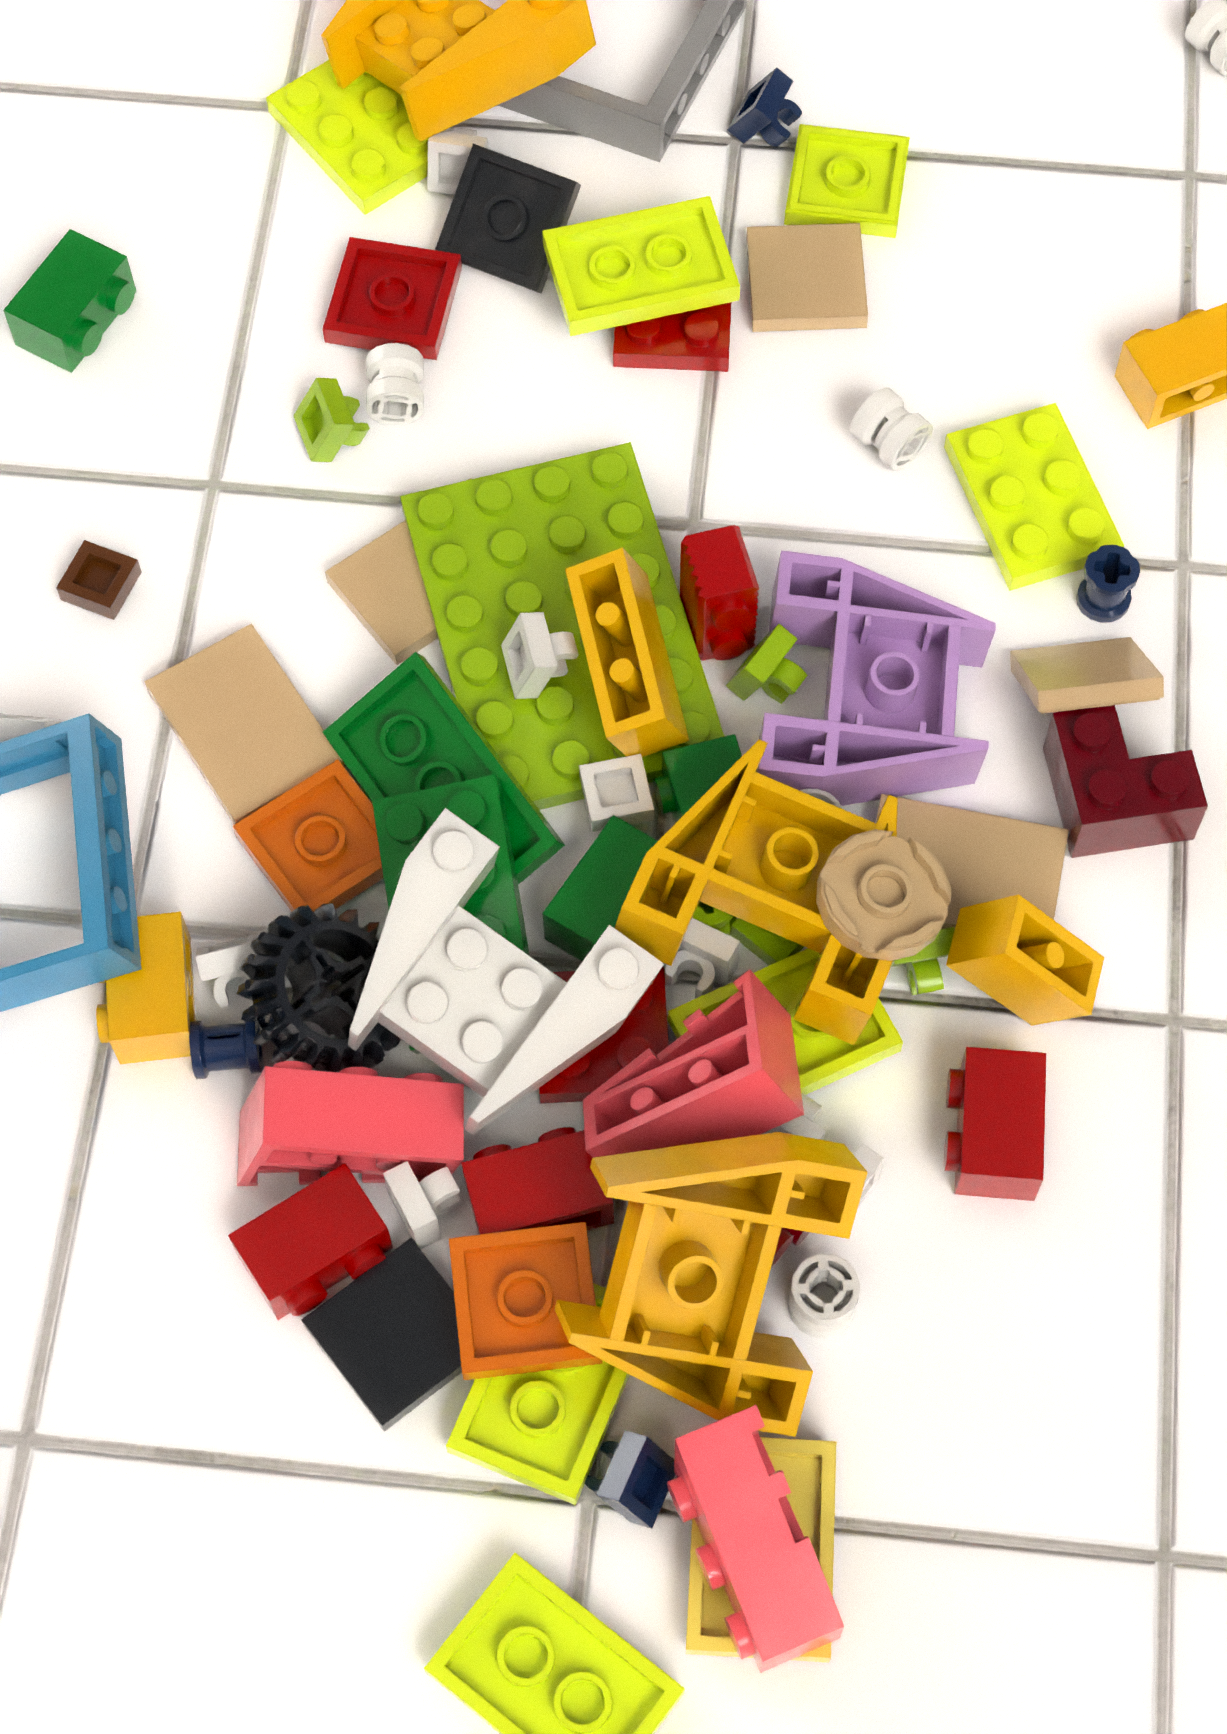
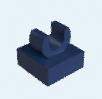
[727,67,802,147]
[585,1430,675,1529]

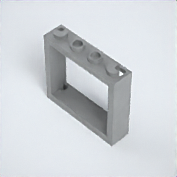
[497,0,747,163]

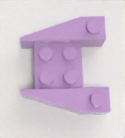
[757,550,996,806]

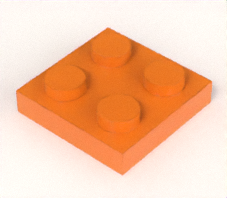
[232,759,384,912]
[449,1222,603,1380]

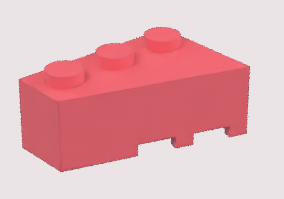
[583,969,804,1158]
[237,1061,464,1187]
[667,1405,844,1673]

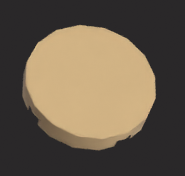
[816,829,951,961]

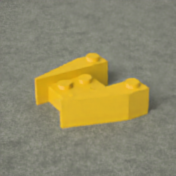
[321,0,596,142]
[615,739,898,1045]
[554,1132,867,1437]

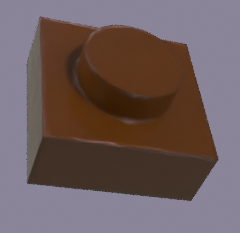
[56,540,142,620]

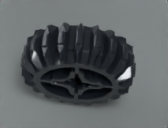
[236,903,401,1072]

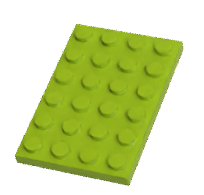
[400,442,724,810]

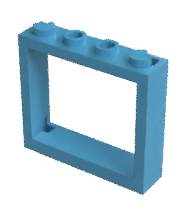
[0,713,142,1012]

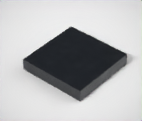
[435,143,581,294]
[301,1238,462,1432]

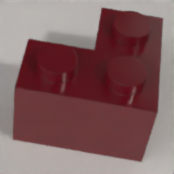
[1043,705,1208,858]

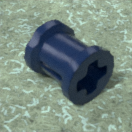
[1076,545,1140,623]
[189,1020,264,1080]

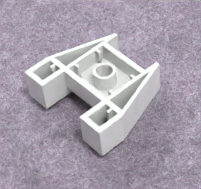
[348,808,664,1135]

